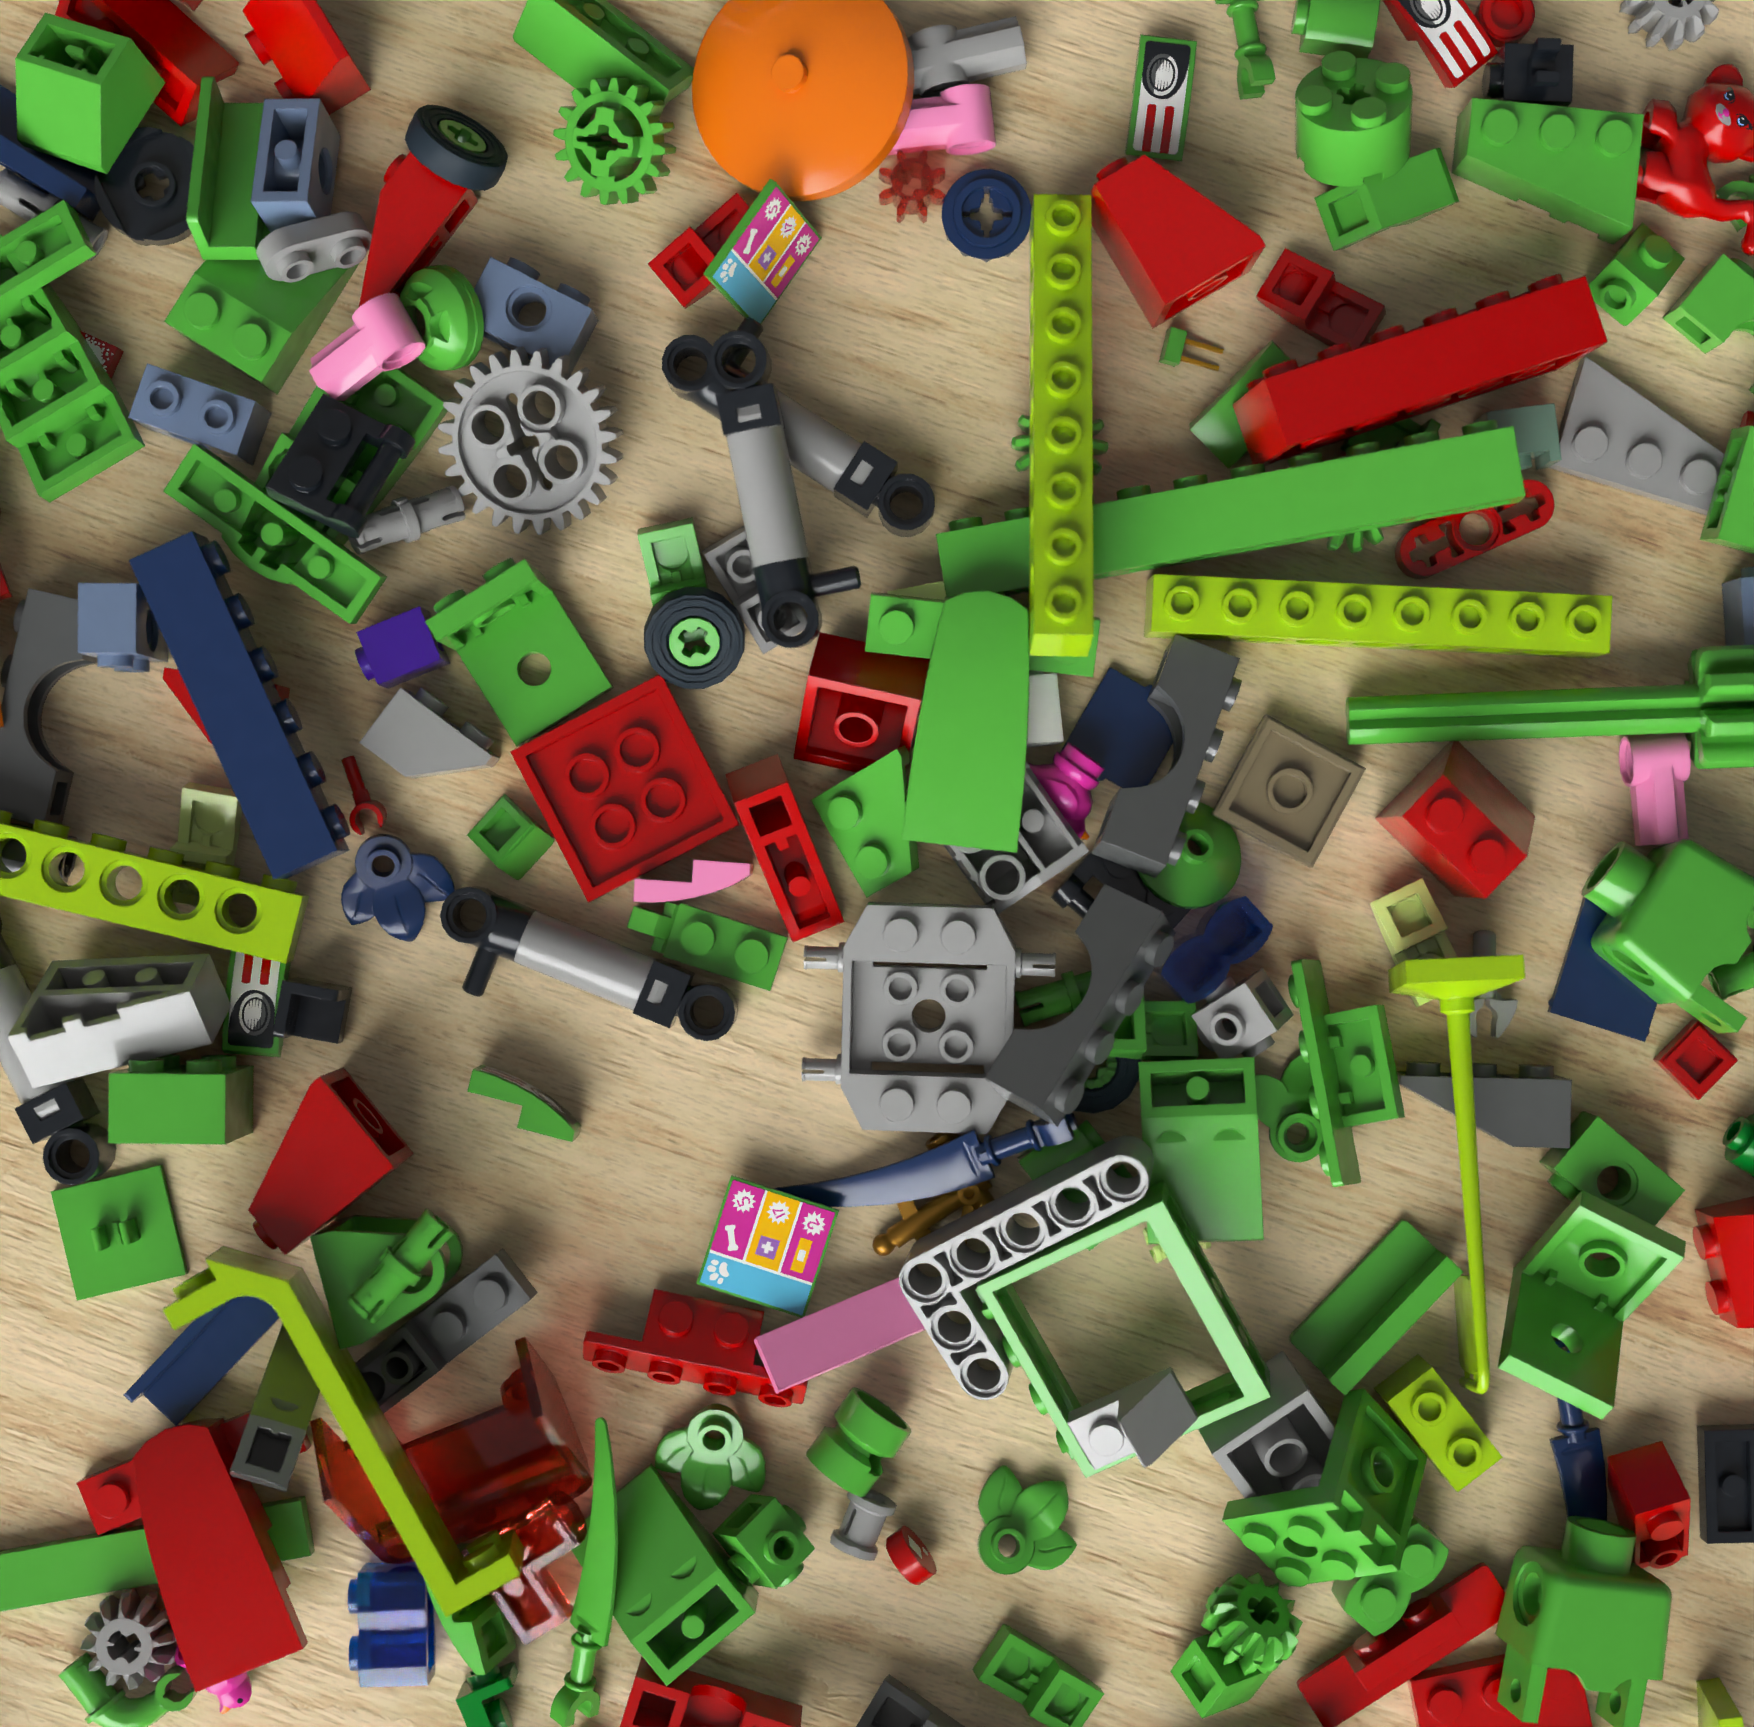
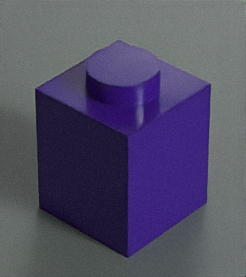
[355,606,450,689]

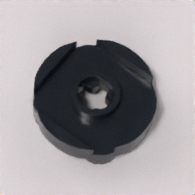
[94,127,194,246]

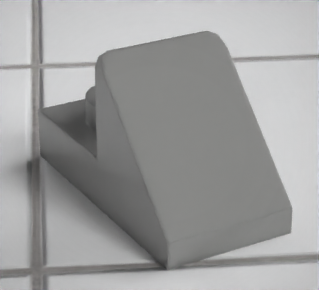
[1068,1367,1198,1470]

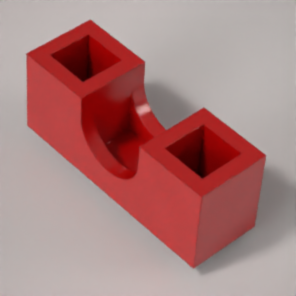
[620,1656,803,1727]

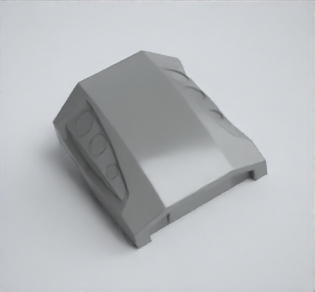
[944,762,1089,914]

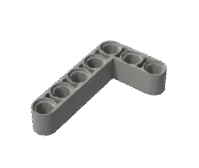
[899,1135,1154,1400]

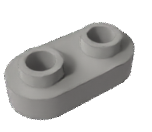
[256,211,372,283]

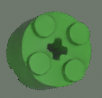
[1295,51,1413,187]

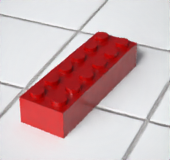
[1233,274,1608,466]

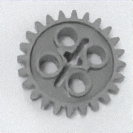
[438,347,623,535]

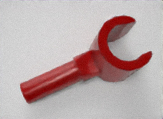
[341,756,387,835]

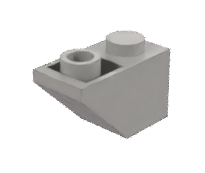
[359,687,500,778]

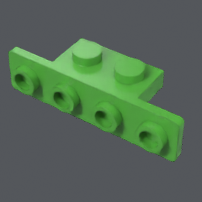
[1288,959,1405,1187]

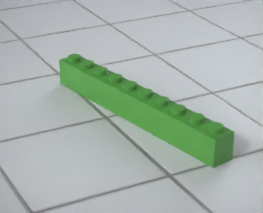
[936,420,1525,596]

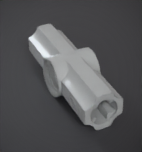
[908,16,1027,98]

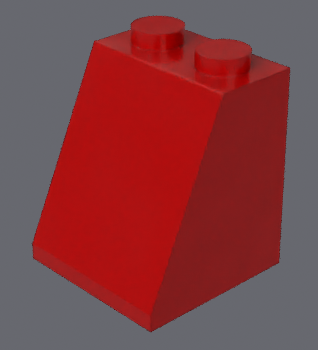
[1091,154,1266,328]
[1375,741,1535,898]
[248,1067,414,1255]

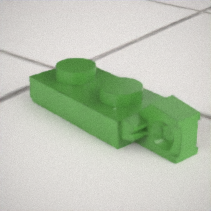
[627,902,788,991]

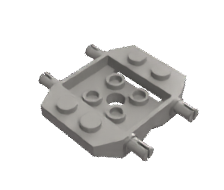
[802,902,1056,1134]

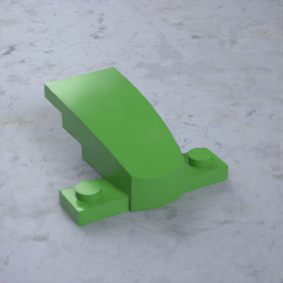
[0,200,145,503]
[163,368,448,624]
[865,591,1100,853]

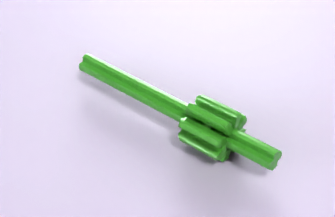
[1345,645,1754,769]

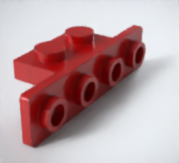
[583,1289,808,1407]
[1297,1562,1505,1727]

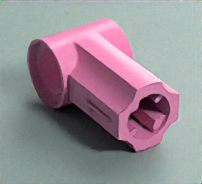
[889,84,996,155]
[309,293,426,401]
[1619,733,1691,846]

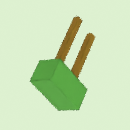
[1159,327,1224,371]

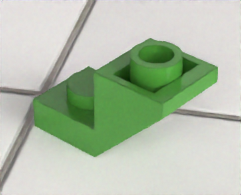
[1314,148,1460,251]

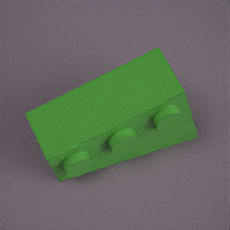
[1452,98,1644,245]

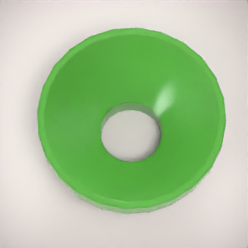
[399,265,484,370]

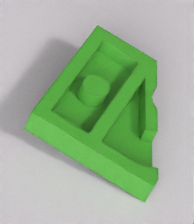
[811,745,919,898]

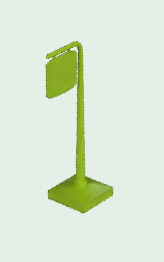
[1388,954,1525,1394]

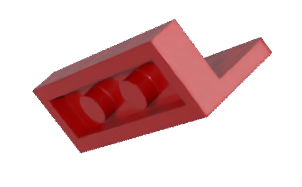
[55,0,239,127]

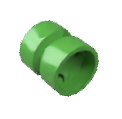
[806,1387,911,1497]

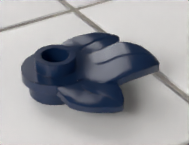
[341,834,455,942]

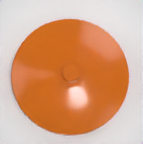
[692,0,915,202]

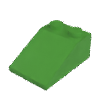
[164,223,360,395]

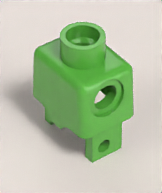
[1581,839,1754,1034]
[1495,1516,1672,1727]

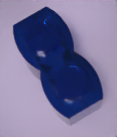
[1154,895,1273,1004]
[348,1562,436,1687]

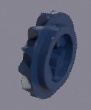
[941,169,1032,262]

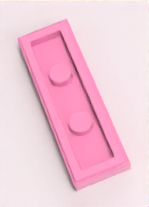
[754,1277,925,1394]

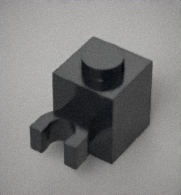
[1482,38,1574,107]

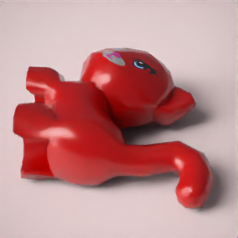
[1636,64,1754,256]

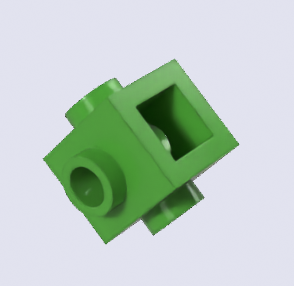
[712,1494,815,1589]

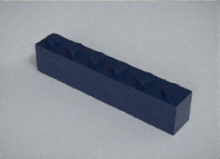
[129,531,350,879]

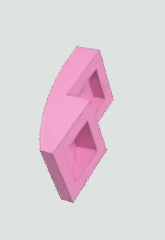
[633,860,753,903]

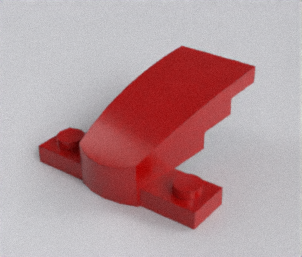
[77,1410,312,1692]

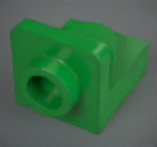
[456,1661,519,1727]

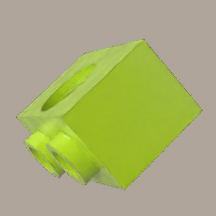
[1374,1354,1503,1493]

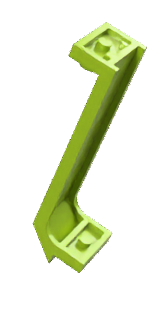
[162,1246,525,1617]

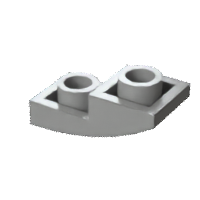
[702,526,807,654]

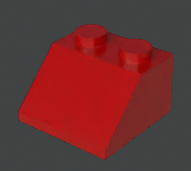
[242,0,371,115]
[793,632,930,773]
[1693,1196,1754,1329]

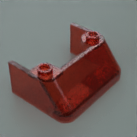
[310,1337,592,1564]

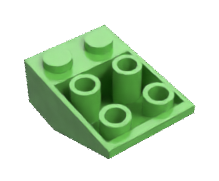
[1138,1057,1264,1244]
[563,1464,759,1686]

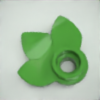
[1255,1054,1353,1162]
[655,1404,766,1510]
[978,1465,1077,1575]

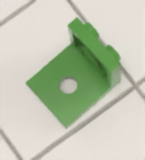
[425,558,614,747]
[1498,1190,1686,1419]
[1222,1388,1427,1587]

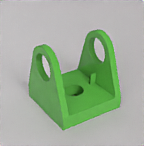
[310,1215,463,1350]

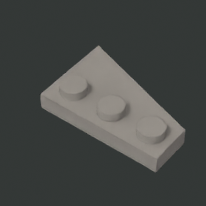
[1549,357,1725,516]

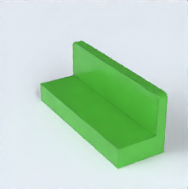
[513,0,694,118]
[186,76,264,260]
[1289,1219,1463,1396]

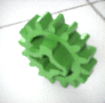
[553,77,676,205]

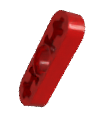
[1395,479,1555,579]

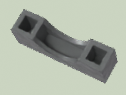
[0,588,97,824]
[1091,634,1242,878]
[985,884,1176,1127]

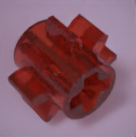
[879,150,946,223]

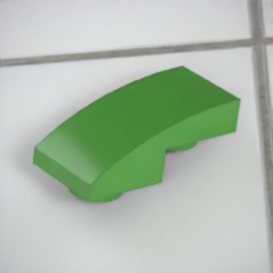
[1189,340,1291,469]

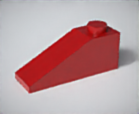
[359,151,478,307]
[725,754,845,942]

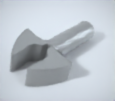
[1470,930,1518,1038]

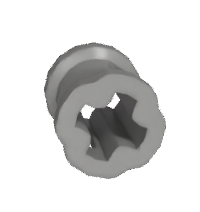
[830,1489,897,1561]

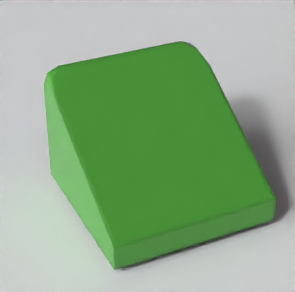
[467,794,554,880]

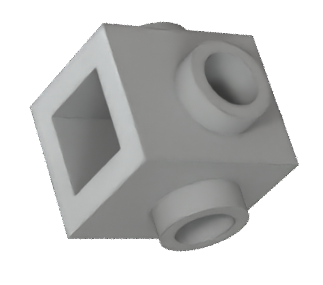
[1192,968,1294,1059]

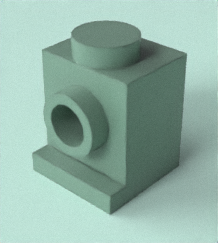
[1473,403,1562,470]

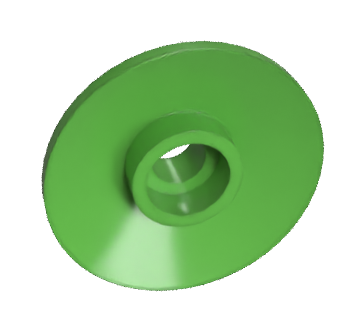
[1137,802,1241,909]

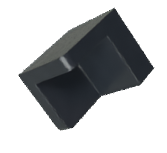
[273,977,353,1044]

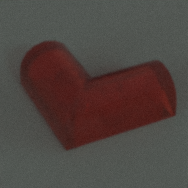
[461,1490,587,1645]

